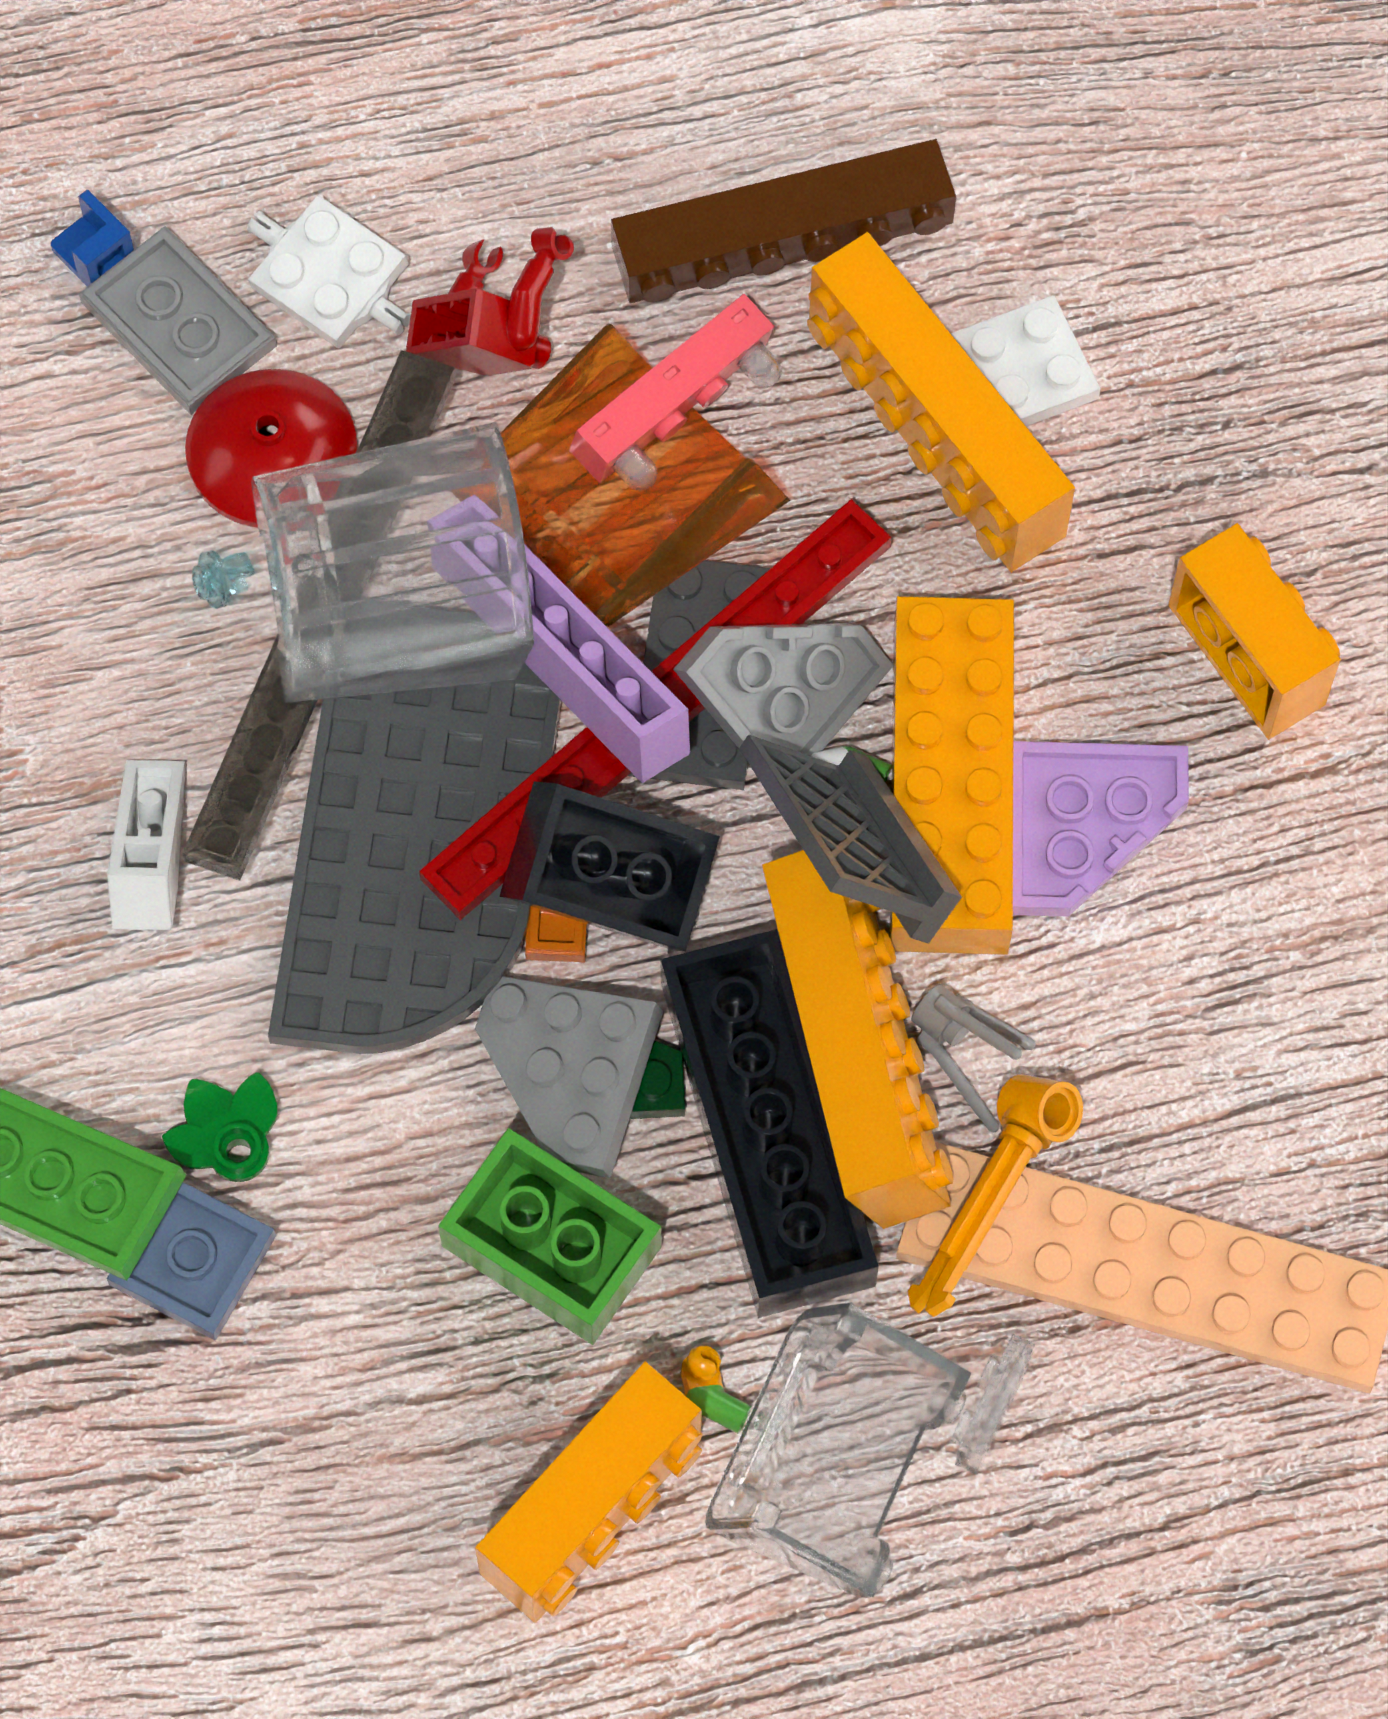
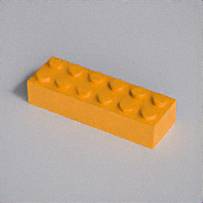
[807,232,1075,573]
[889,596,1014,955]
[762,850,953,1229]

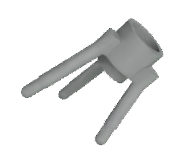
[911,984,1036,1133]

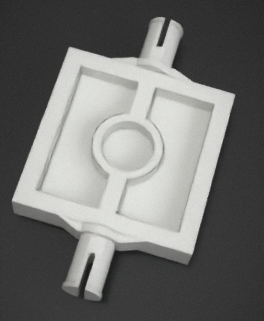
[247,195,411,349]

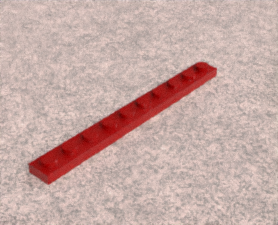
[419,499,892,920]

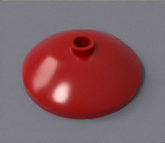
[185,369,358,529]

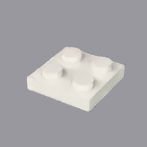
[951,295,1101,426]

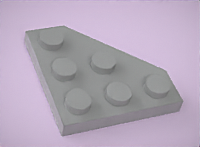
[673,623,894,756]
[475,976,663,1178]

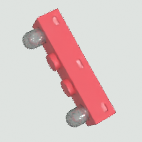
[569,294,782,491]

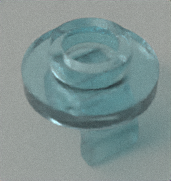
[192,550,255,609]

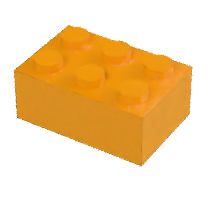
[1168,523,1341,740]

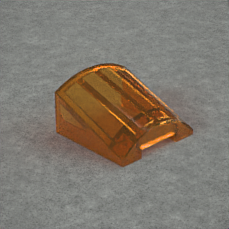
[447,324,791,628]

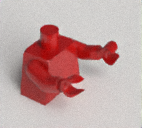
[405,227,574,375]

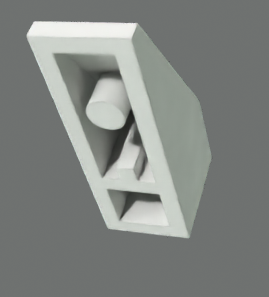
[107,760,185,931]

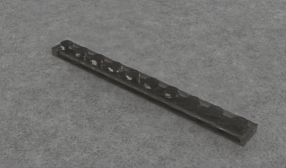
[182,350,456,881]

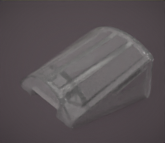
[251,422,534,703]

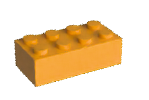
[475,1361,703,1624]

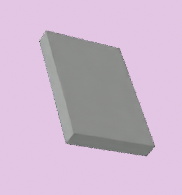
[79,226,277,415]

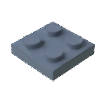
[107,1182,276,1341]

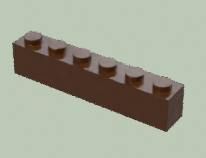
[611,139,956,304]

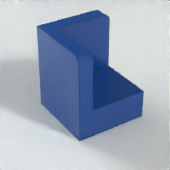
[50,189,134,287]

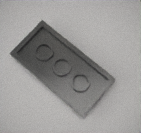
[628,555,770,791]

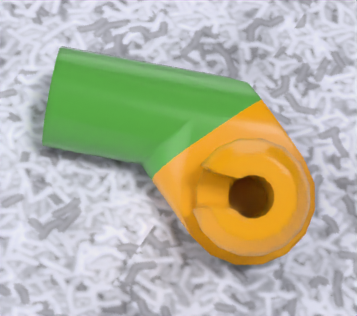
[680,1345,752,1434]

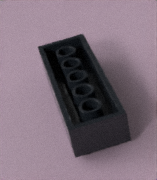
[660,929,879,1318]

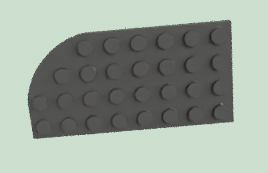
[268,598,561,1054]

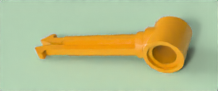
[908,1074,1083,1317]

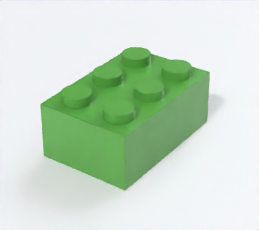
[438,1128,662,1345]

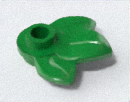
[162,1072,278,1182]

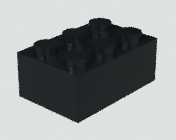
[499,781,720,952]

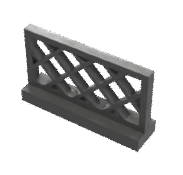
[739,735,962,944]

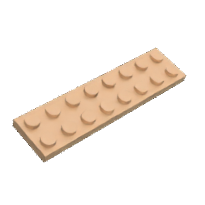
[896,1142,1388,1394]

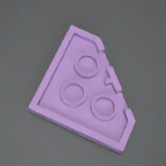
[1013,741,1189,917]

